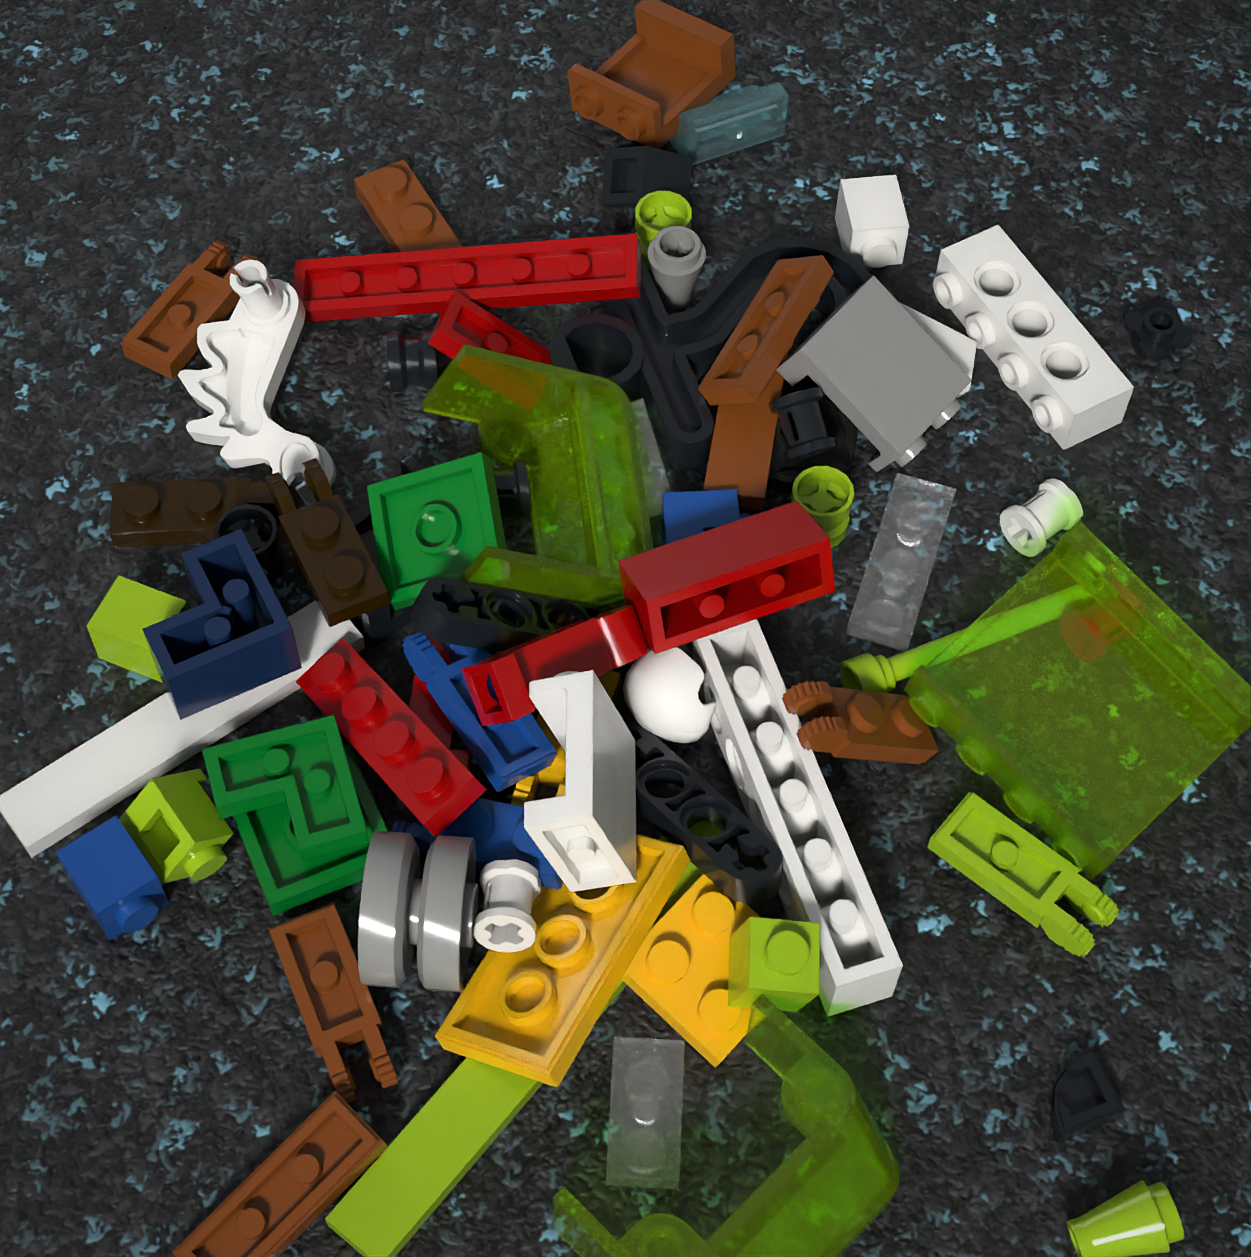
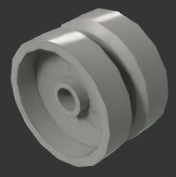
[358,831,478,993]

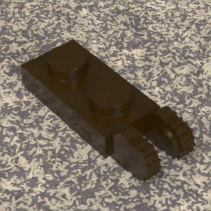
[265,458,390,627]

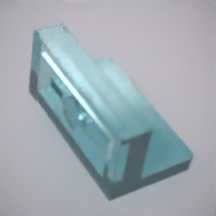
[670,81,789,165]

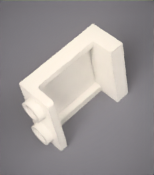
[524,670,637,892]

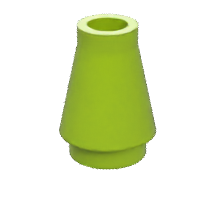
[1066,1180,1184,1257]

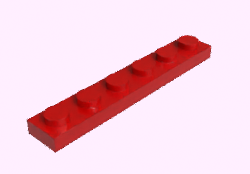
[293,233,641,322]

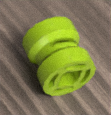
[635,191,692,270]
[791,466,854,548]

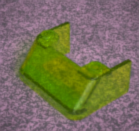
[422,344,654,622]
[553,994,900,1257]

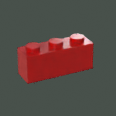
[618,501,835,654]

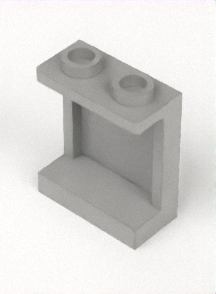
[776,275,972,472]

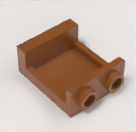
[567,0,736,149]

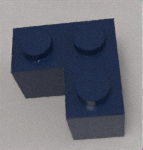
[142,529,302,720]

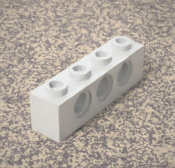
[933,225,1134,450]

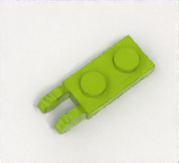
[927,792,1119,957]

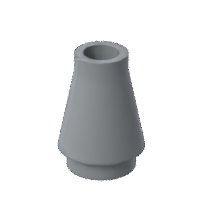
[648,226,706,310]

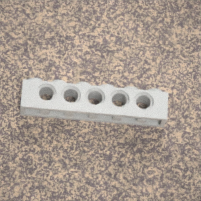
[692,619,903,1017]

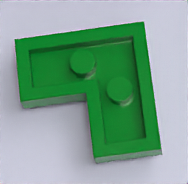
[202,715,369,861]

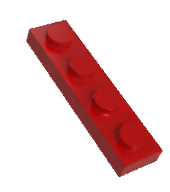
[295,637,487,838]

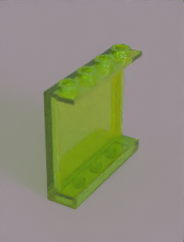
[904,520,1251,880]

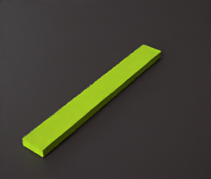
[325,821,737,1257]

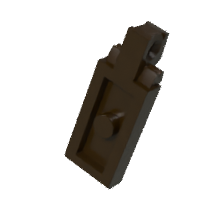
[110,477,280,547]

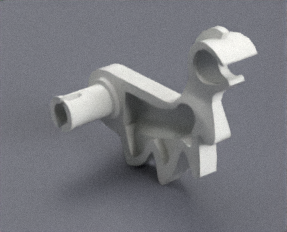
[178,260,337,505]

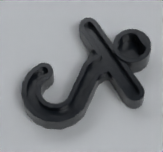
[549,238,872,471]

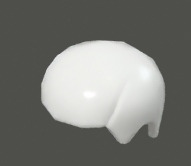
[623,646,716,743]

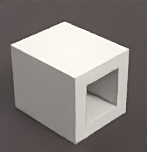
[835,174,909,268]

